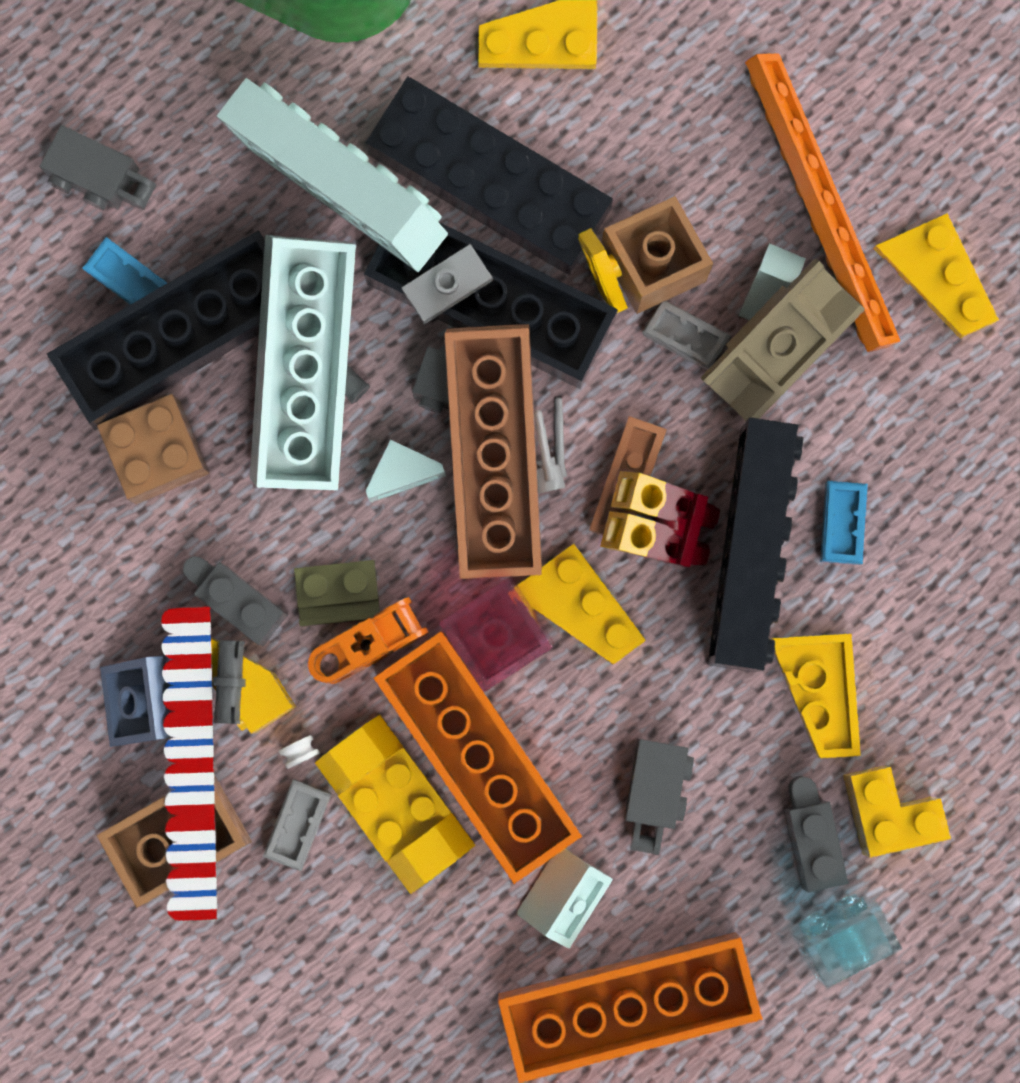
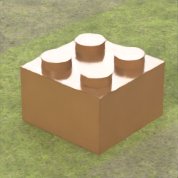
[601,196,713,314]
[97,394,210,504]

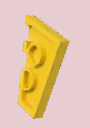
[770,634,861,758]

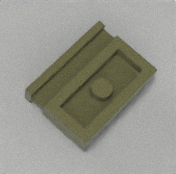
[294,560,380,627]

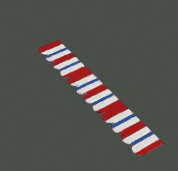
[161,607,217,921]

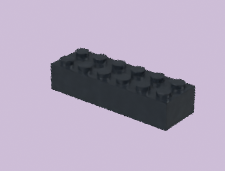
[365,76,613,276]
[364,222,618,389]
[47,230,265,431]
[707,417,803,672]

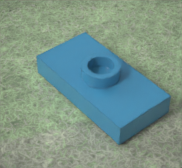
[82,237,167,305]
[820,481,868,565]

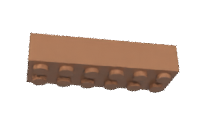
[445,324,542,579]

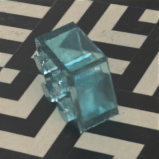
[792,894,902,988]

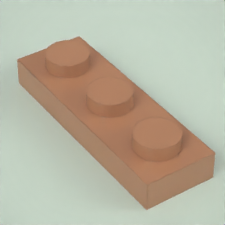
[589,416,667,536]

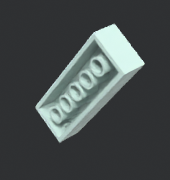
[216,78,448,272]
[250,235,356,490]

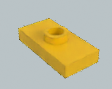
[578,228,628,313]

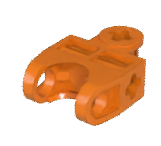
[308,597,429,684]

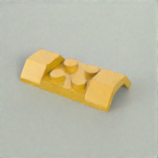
[315,715,476,894]

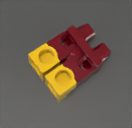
[600,471,720,568]

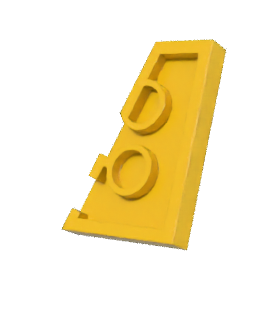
[478,0,597,69]
[873,213,999,339]
[509,544,646,665]

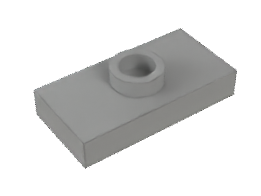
[402,244,493,324]
[642,301,732,370]
[263,779,332,871]

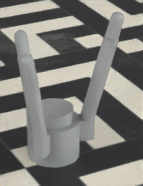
[534,397,567,494]

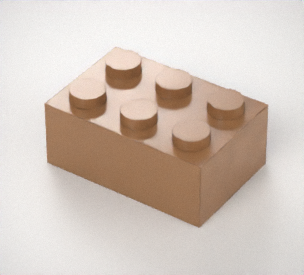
[96,774,252,908]

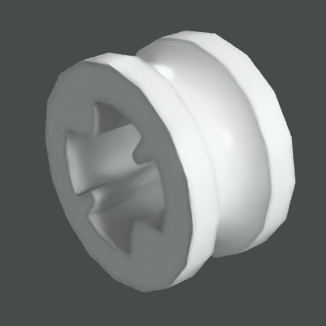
[278,735,320,769]

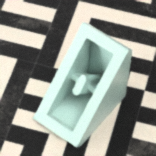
[739,243,806,320]
[366,440,446,502]

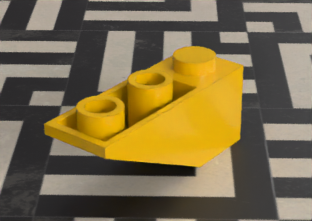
[211,637,296,734]

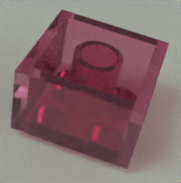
[439,576,554,692]

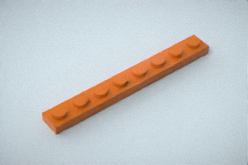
[745,53,901,353]

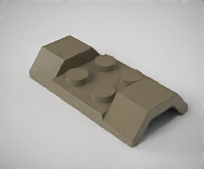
[701,258,865,421]

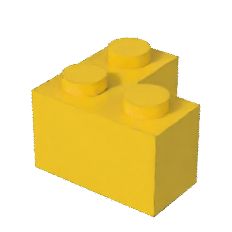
[843,766,951,858]

